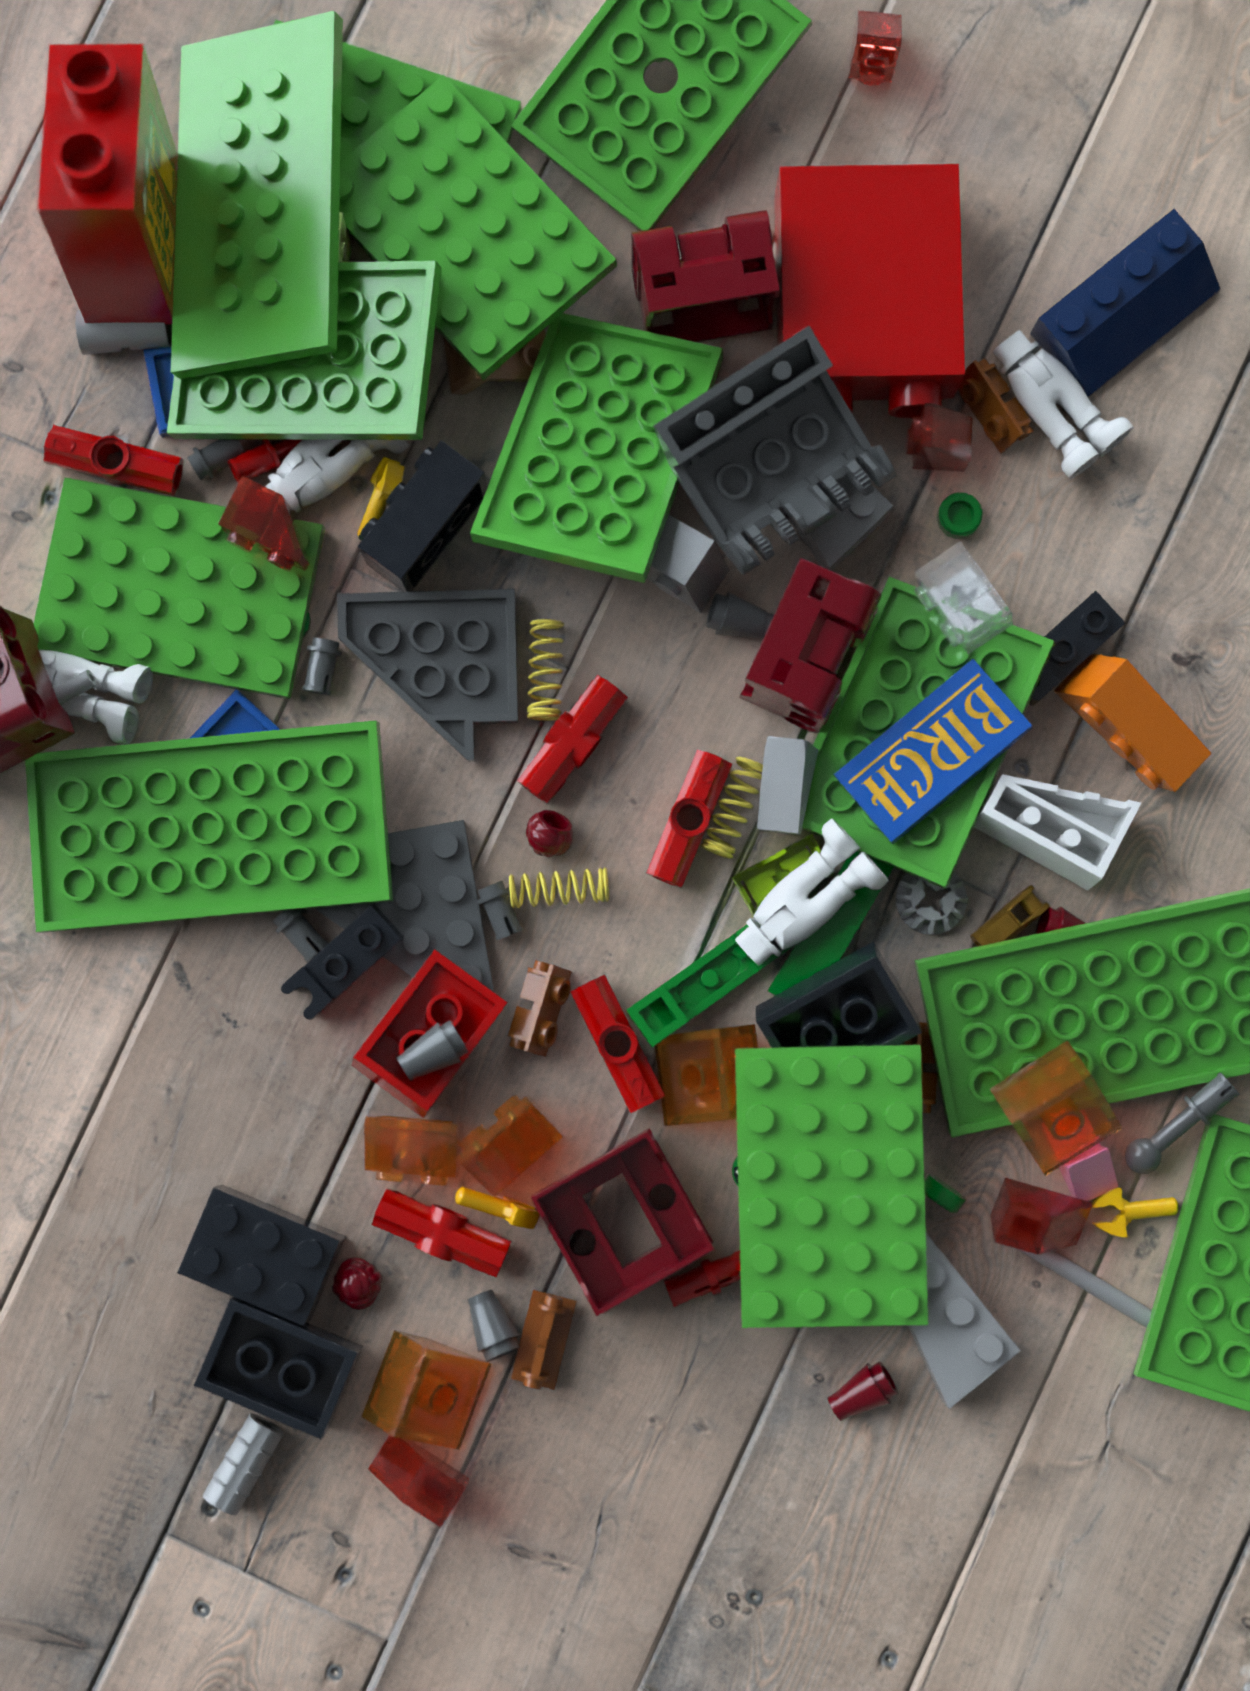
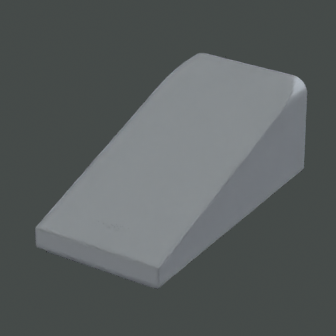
[757,736,818,835]

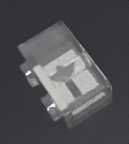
[914,541,1013,654]

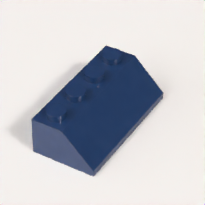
[1030,209,1221,398]

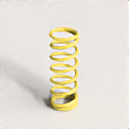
[527,619,564,721]
[701,756,763,859]
[509,867,609,909]

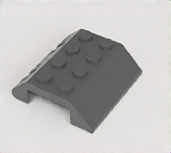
[653,326,897,575]

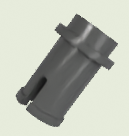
[187,439,245,481]
[302,637,342,695]
[477,881,523,940]
[273,909,329,962]

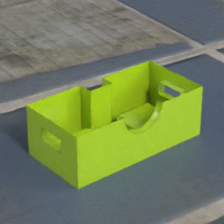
[732,834,833,917]

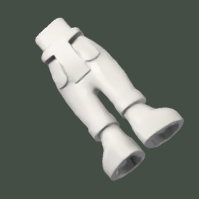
[993,330,1134,479]
[256,440,410,517]
[0,650,153,745]
[735,818,889,966]

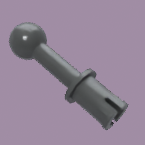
[1125,1072,1240,1174]

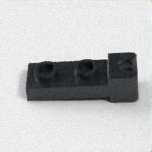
[1029,591,1126,706]
[281,904,404,1020]

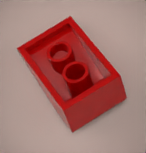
[351,950,508,1119]

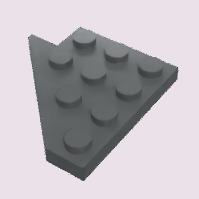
[337,589,519,762]
[314,820,495,993]

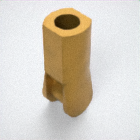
[970,884,1050,947]

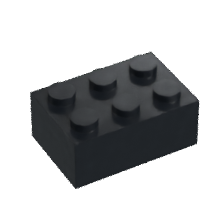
[358,440,488,592]
[756,941,922,1048]
[177,1185,346,1326]
[194,1297,363,1439]

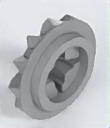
[896,872,968,935]

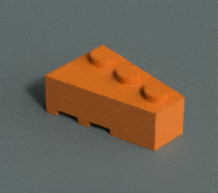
[1054,654,1212,792]

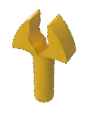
[357,457,404,537]
[455,1187,540,1229]
[1090,1187,1178,1237]

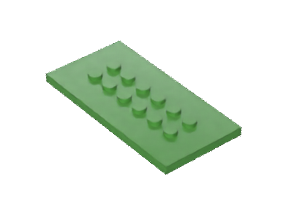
[171,11,343,379]

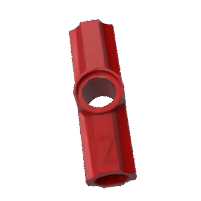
[43,425,184,496]
[517,675,628,805]
[646,749,733,889]
[570,974,665,1113]
[371,1188,512,1278]

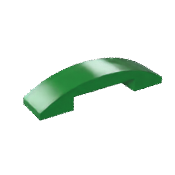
[767,852,894,996]
[626,925,795,1048]

